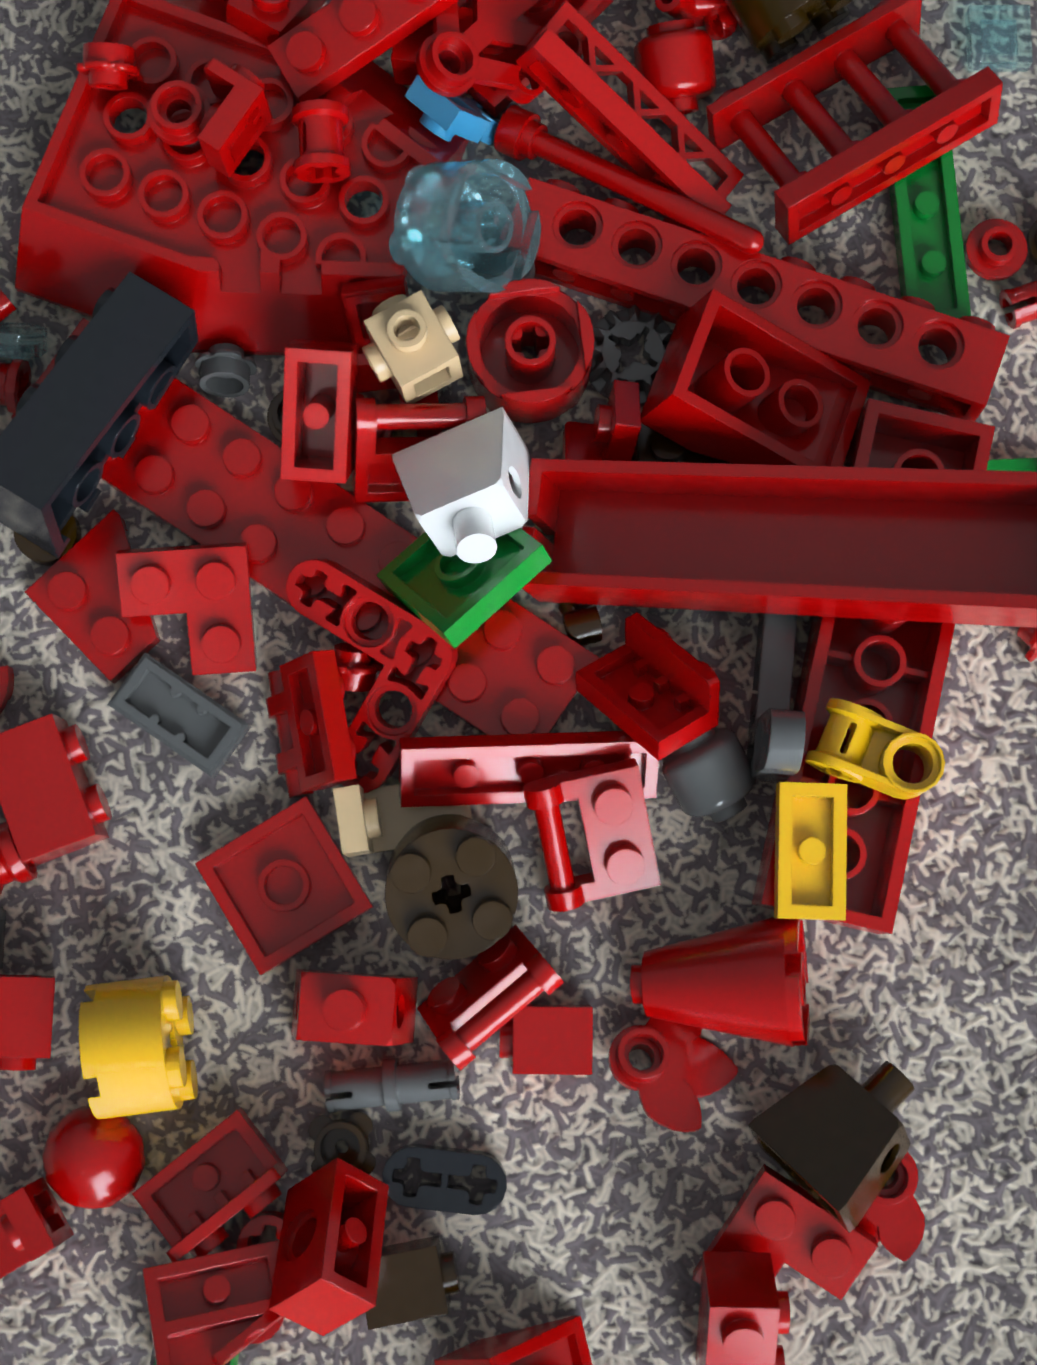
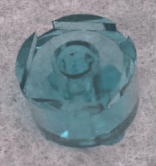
[389,159,541,293]

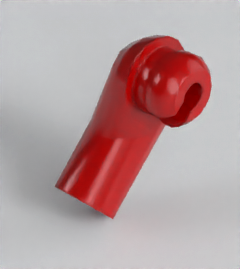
[654,0,738,41]

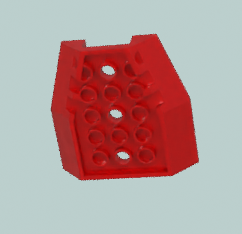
[15,0,469,356]

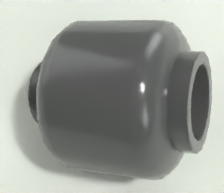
[662,728,756,822]

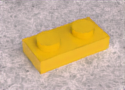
[774,782,847,921]

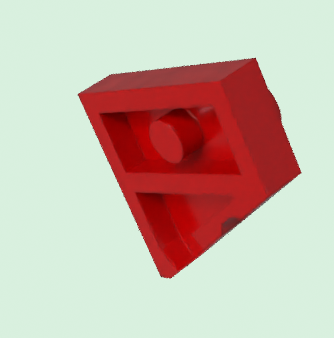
[25,509,161,684]
[142,1240,283,1365]

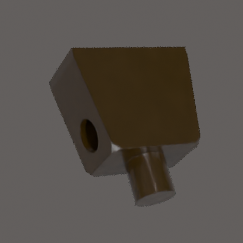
[748,1061,915,1233]

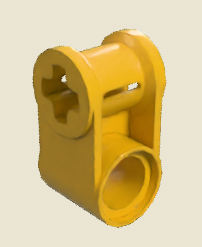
[805,698,945,800]

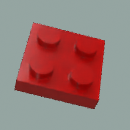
[195,796,374,975]

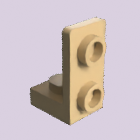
[333,784,473,857]

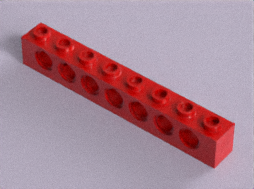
[504,177,1010,422]

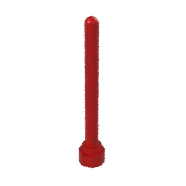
[494,105,764,255]

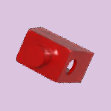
[291,969,418,1046]

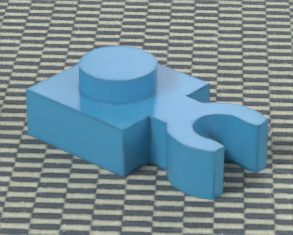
[405,75,500,145]

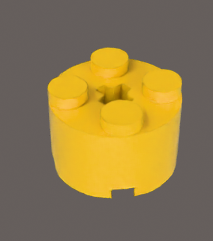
[79,975,198,1120]

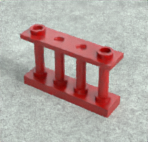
[706,0,1003,245]

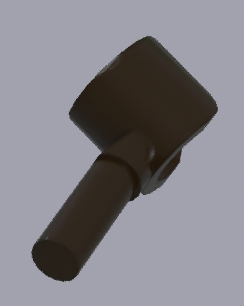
[557,603,603,646]

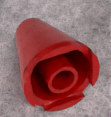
[630,917,810,1047]

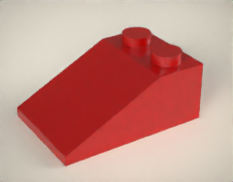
[641,288,872,467]

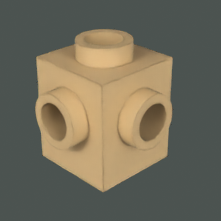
[362,290,463,403]

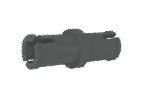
[324,1058,460,1113]

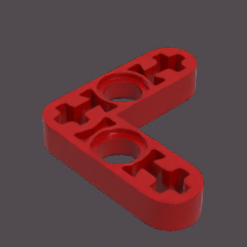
[286,558,458,793]

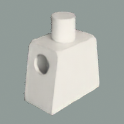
[392,407,530,563]

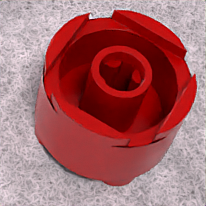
[466,279,594,423]

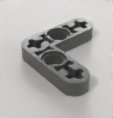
[747,613,806,783]

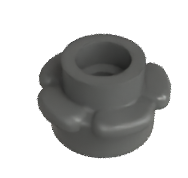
[195,343,257,397]

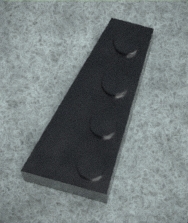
[0,272,198,559]

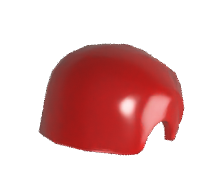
[42,1106,145,1209]

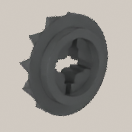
[586,305,673,404]

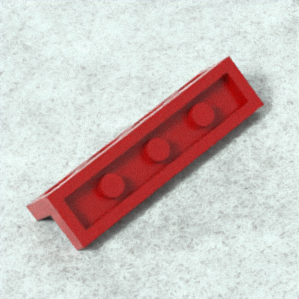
[515,0,744,215]

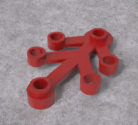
[416,0,583,104]

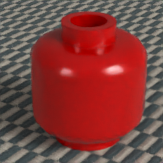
[634,19,717,115]

